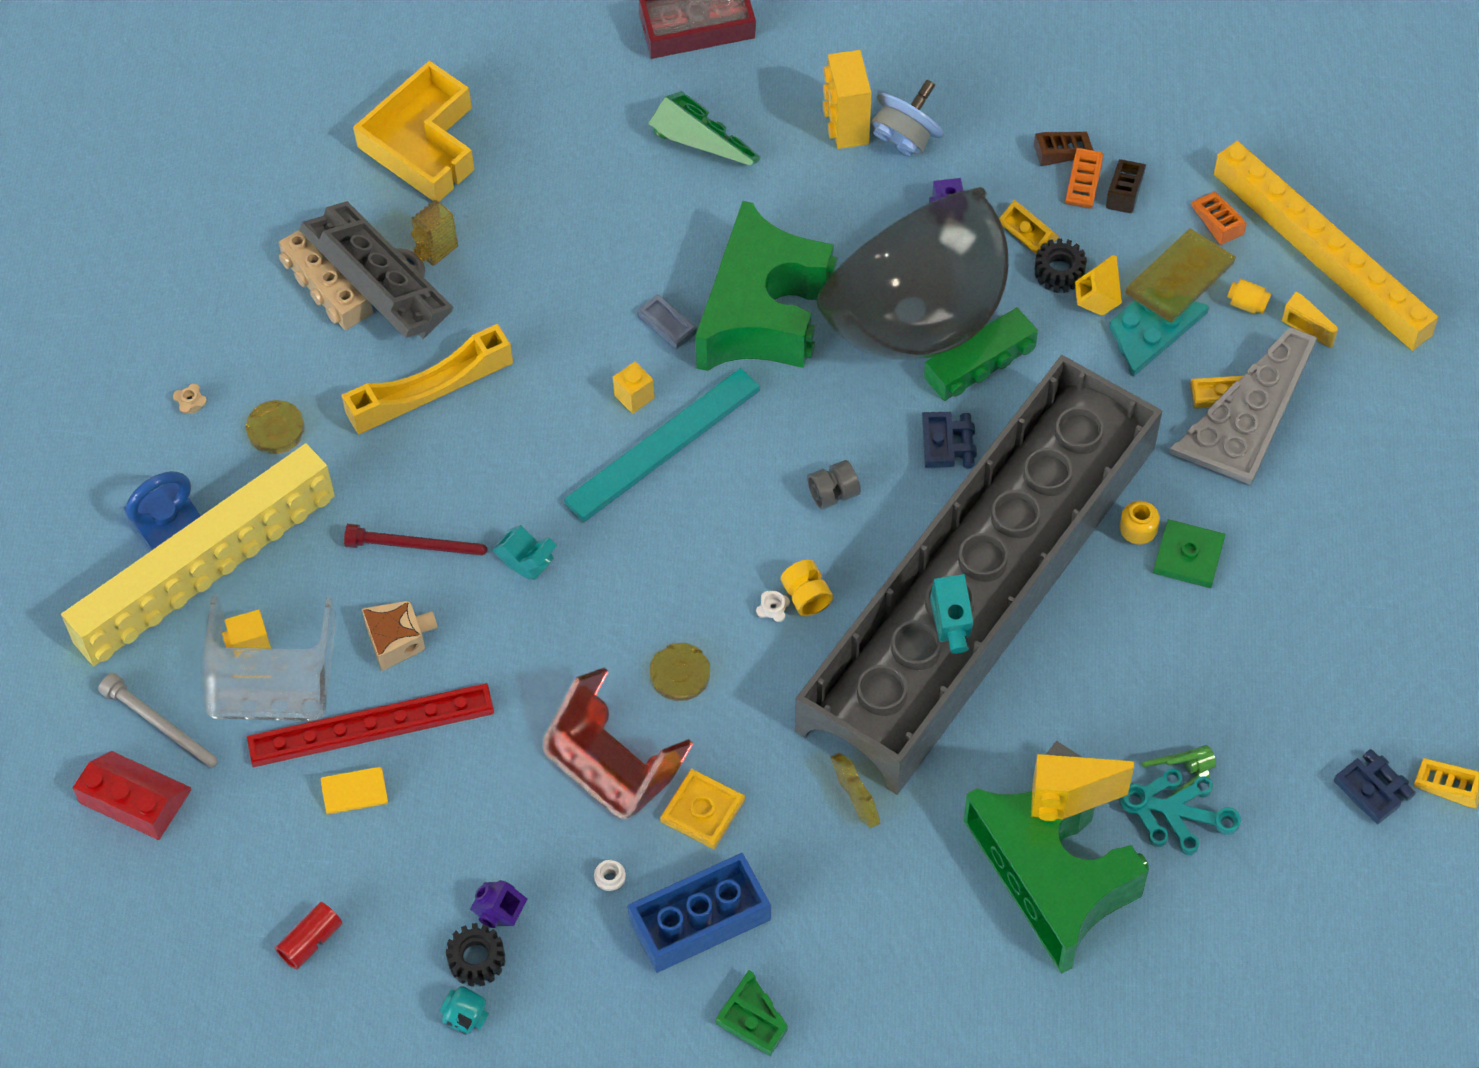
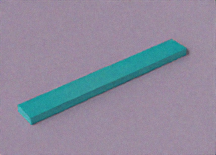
[564,368,760,523]

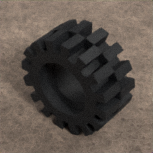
[1034,238,1087,293]
[446,923,505,987]

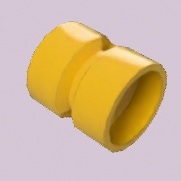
[780,559,834,616]

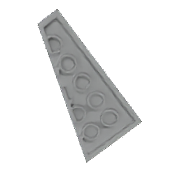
[1169,327,1317,485]

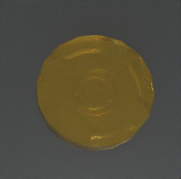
[246,400,305,454]
[650,643,710,701]

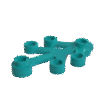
[1119,769,1241,855]

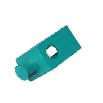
[930,574,973,654]

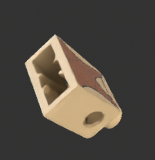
[361,601,438,671]

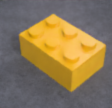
[822,50,871,149]

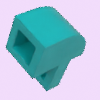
[492,525,557,580]

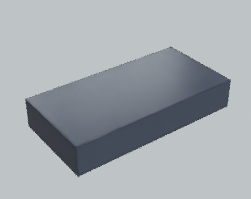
[637,294,697,349]

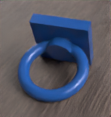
[124,471,201,551]

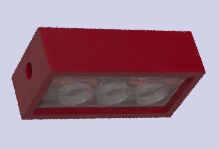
[639,0,756,59]

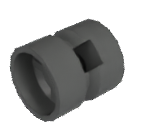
[807,460,861,510]

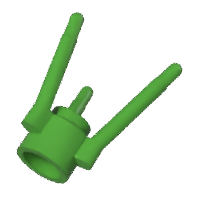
[1142,745,1216,799]

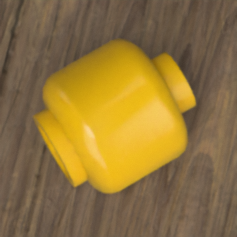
[1119,500,1160,545]

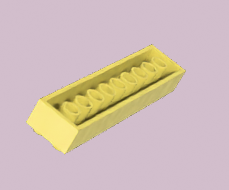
[61,443,335,667]

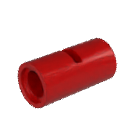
[275,902,343,970]

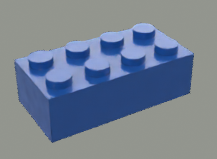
[628,852,771,973]

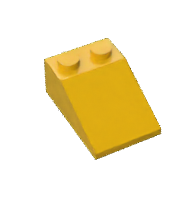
[1031,754,1134,821]

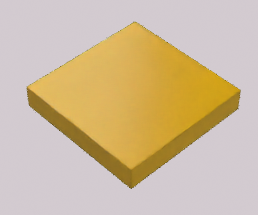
[660,768,745,850]

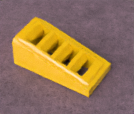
[1282,291,1338,348]
[1414,758,1479,809]

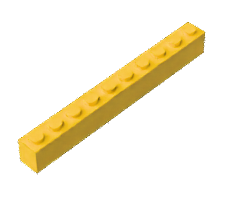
[1213,140,1439,351]

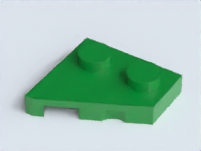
[715,970,788,1056]

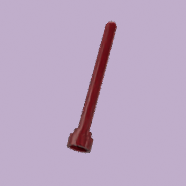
[344,523,488,556]

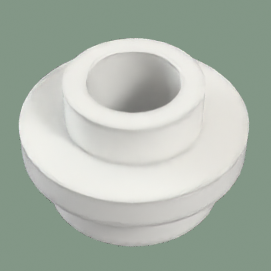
[594,860,626,891]

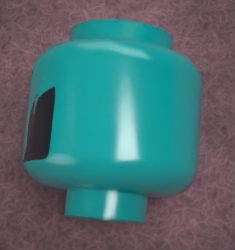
[439,986,489,1035]

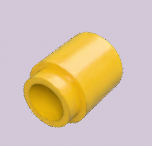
[1227,278,1272,314]

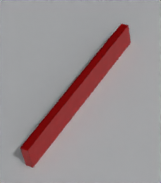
[247,683,494,767]

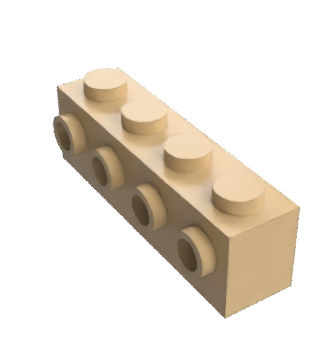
[279,230,373,331]

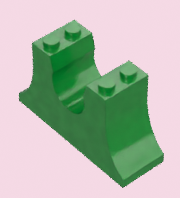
[695,201,838,371]
[963,788,1149,974]

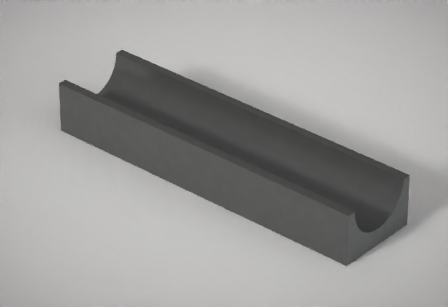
[795,354,1162,795]

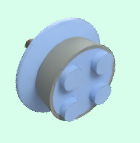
[871,79,944,156]

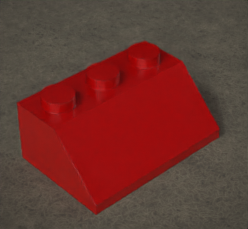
[72,751,192,840]

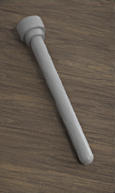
[98,673,218,767]

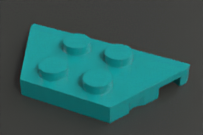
[1109,288,1209,377]

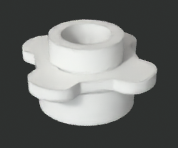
[756,591,790,622]

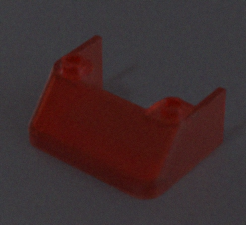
[543,667,693,819]

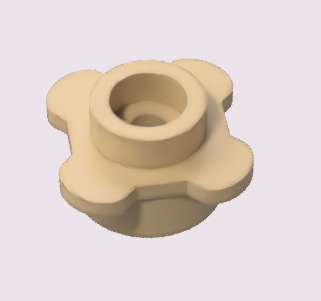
[173,384,207,414]

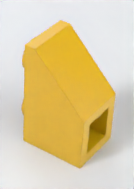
[1075,255,1122,316]

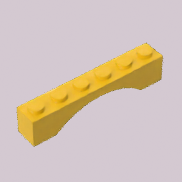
[342,323,513,435]

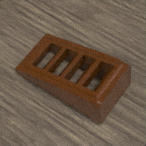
[1034,132,1094,166]

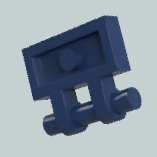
[922,412,977,468]
[1334,749,1416,825]

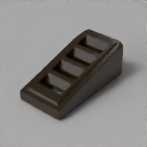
[1106,159,1146,213]

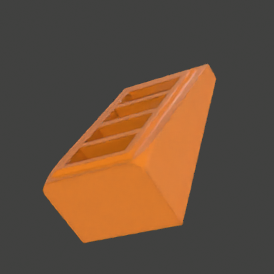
[1065,148,1104,209]
[1191,192,1247,245]

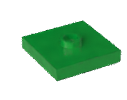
[1153,519,1226,588]

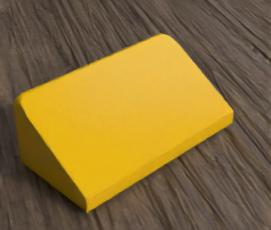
[997,199,1059,254]
[321,767,388,815]

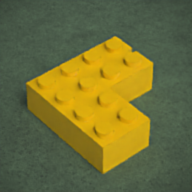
[353,60,475,204]

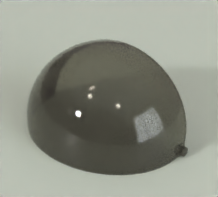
[817,187,1009,361]

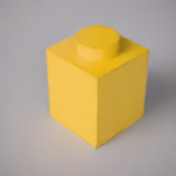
[613,361,655,414]
[222,609,271,659]

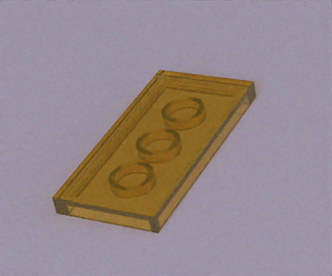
[1125,228,1236,323]

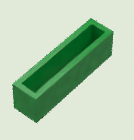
[924,307,1038,401]

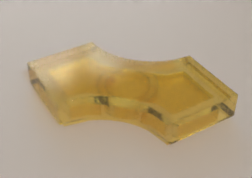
[830,752,880,828]

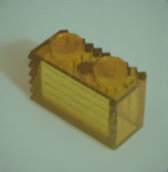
[411,200,458,266]

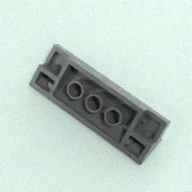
[299,201,454,339]

